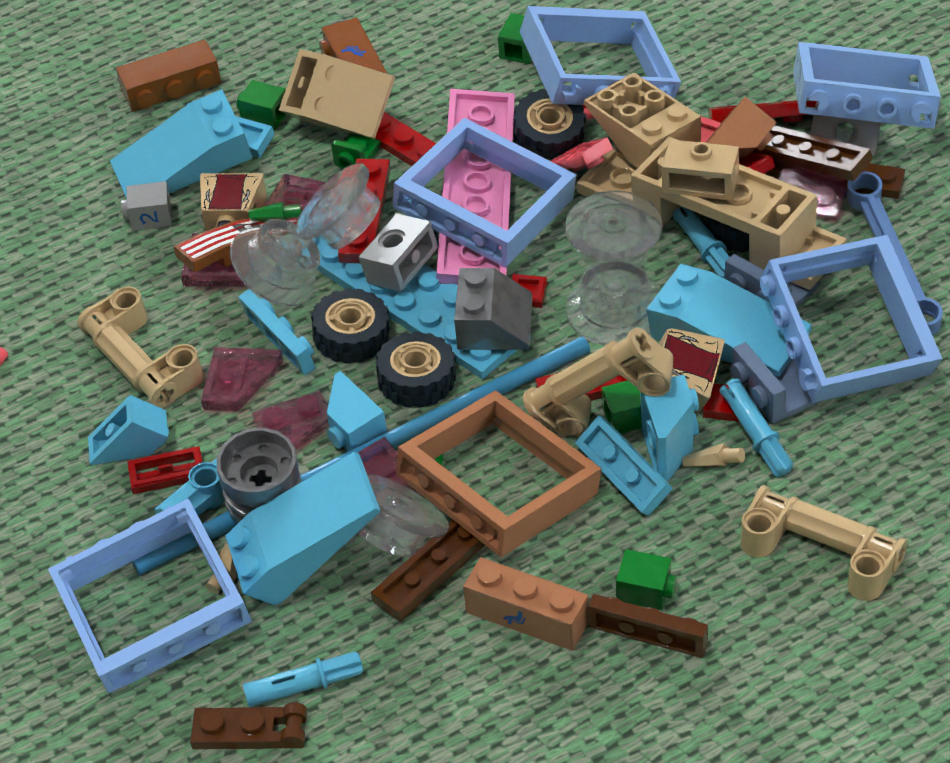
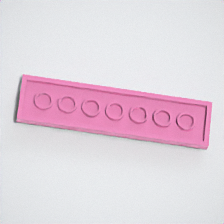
[436,89,515,285]

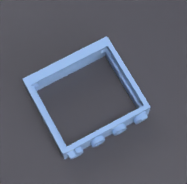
[520,6,681,105]
[793,42,941,129]
[393,118,576,268]
[760,235,943,403]
[48,498,252,693]

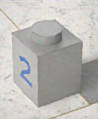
[121,181,172,231]

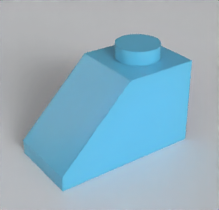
[327,371,387,451]
[88,395,169,465]

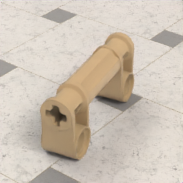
[77,286,204,408]
[523,327,674,438]
[740,485,908,601]

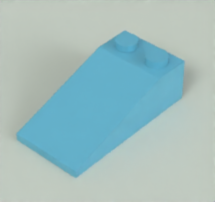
[110,89,253,199]
[646,264,812,377]
[225,452,381,605]

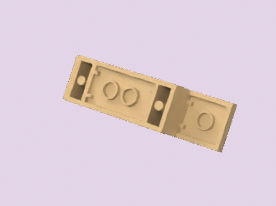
[576,137,847,290]

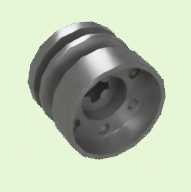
[217,427,302,523]

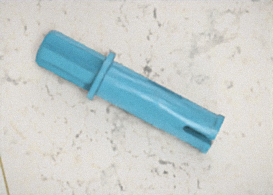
[673,206,730,278]
[720,378,793,477]
[243,652,363,707]

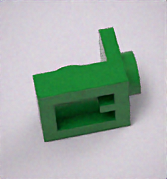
[331,133,380,171]

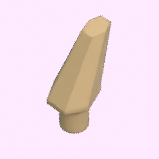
[682,444,745,467]
[206,543,236,594]

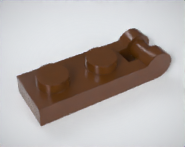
[190,702,308,749]

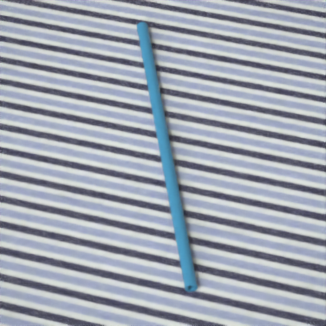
[132,336,590,576]

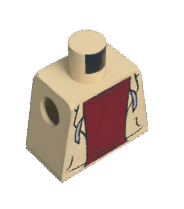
[200,173,267,231]
[659,328,725,412]

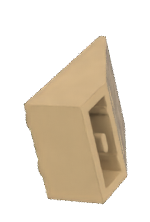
[279,49,396,139]
[584,73,701,168]

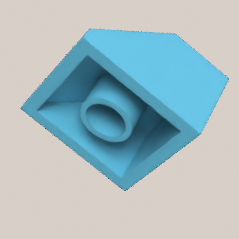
[640,375,699,482]

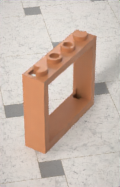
[396,390,602,557]

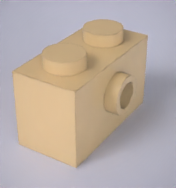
[662,139,739,201]

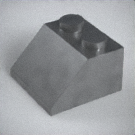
[454,268,533,350]

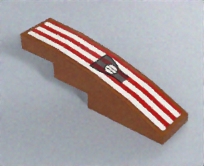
[174,218,306,273]

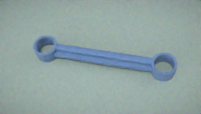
[847,171,943,335]

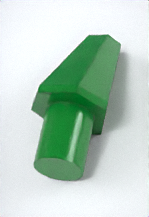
[248,202,303,224]

